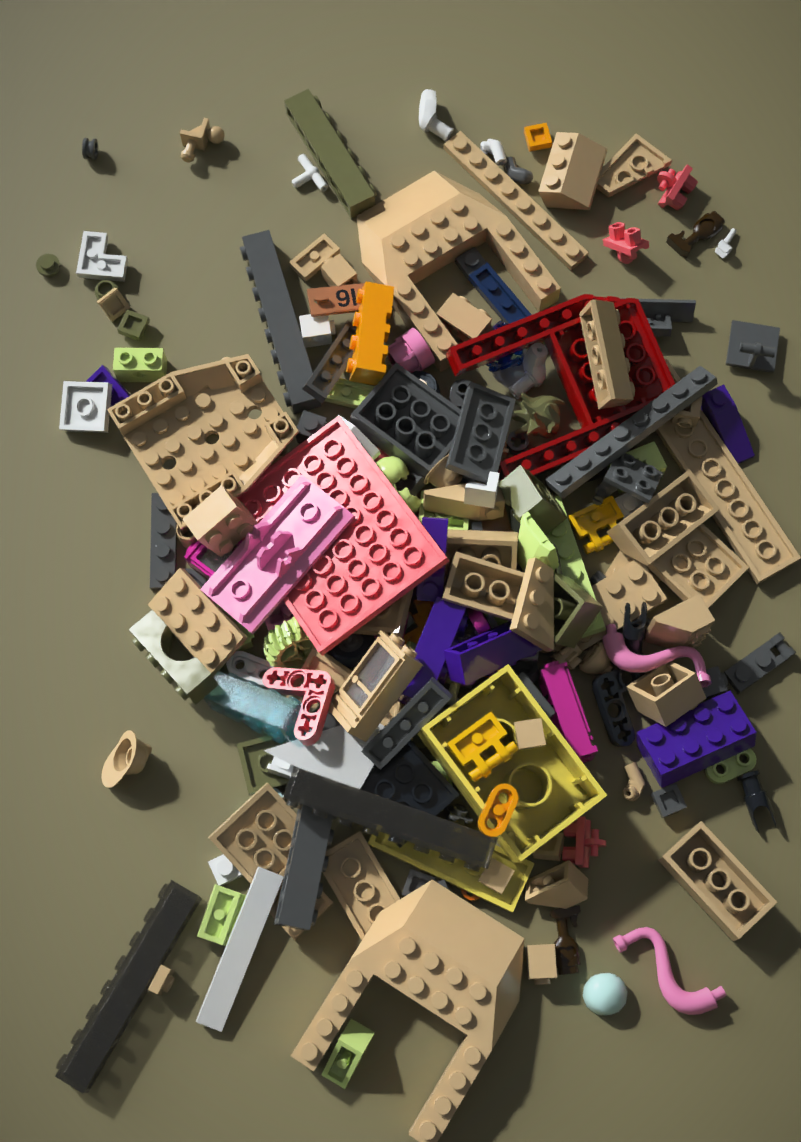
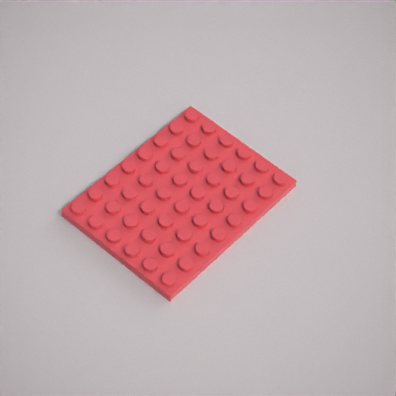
[236,416,450,656]

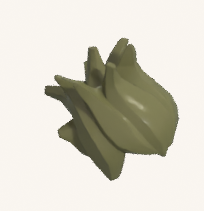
[512,393,565,438]

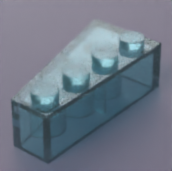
[203,671,312,744]

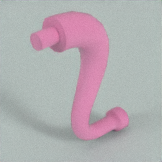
[602,624,712,688]
[612,927,726,1015]

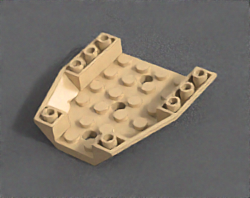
[107,354,299,530]

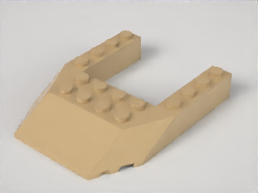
[356,171,561,373]
[291,880,524,1142]

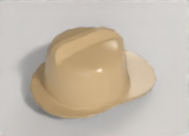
[423,454,463,488]
[101,730,152,788]

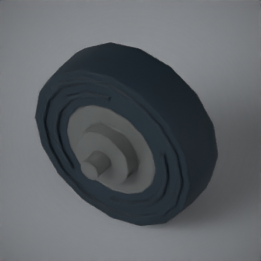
[330,634,375,668]

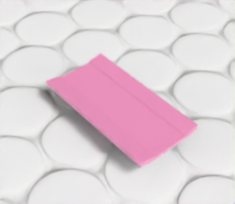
[200,475,355,634]

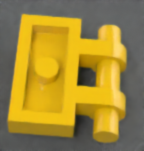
[568,496,624,554]
[447,712,519,782]

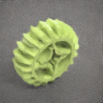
[263,616,315,669]

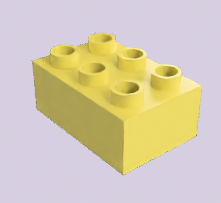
[418,664,607,863]

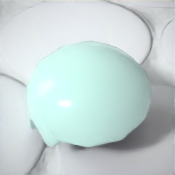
[583,973,628,1015]

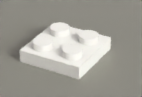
[59,381,112,433]

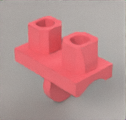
[657,164,698,211]
[603,222,649,264]
[562,817,606,868]

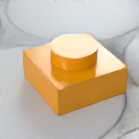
[524,123,552,152]

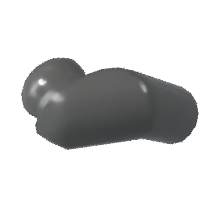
[504,157,533,184]

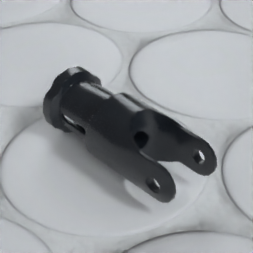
[623,602,647,655]
[736,770,777,833]

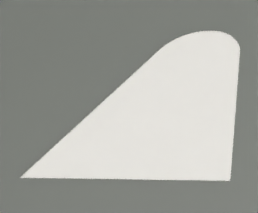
[264,724,384,796]

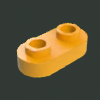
[478,784,518,837]

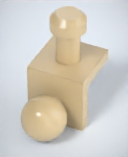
[180,118,225,163]

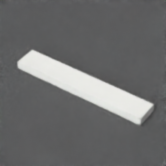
[196,866,284,1032]

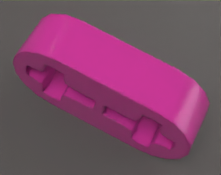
[466,607,492,635]

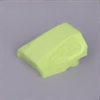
[517,512,560,572]

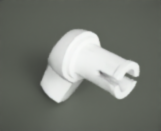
[419,89,454,142]
[508,343,548,400]

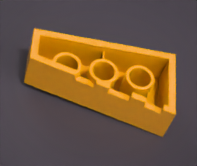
[346,281,394,386]

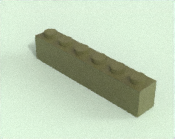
[284,89,377,219]

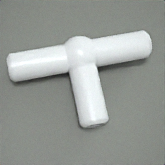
[292,154,328,191]

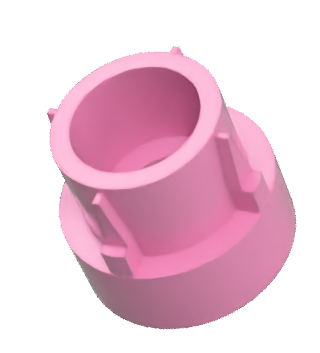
[387,328,435,373]

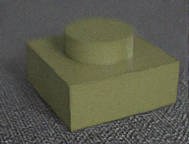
[117,309,150,341]

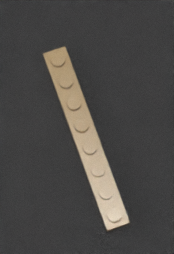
[443,131,589,271]

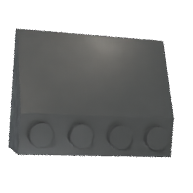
[350,363,461,479]

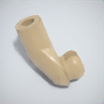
[623,762,645,801]

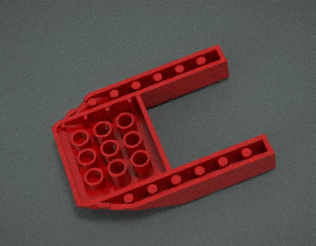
[446,294,675,481]

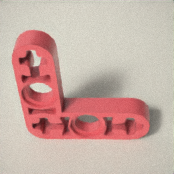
[263,667,336,746]

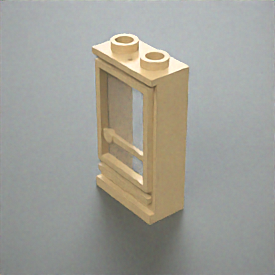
[329,631,423,742]

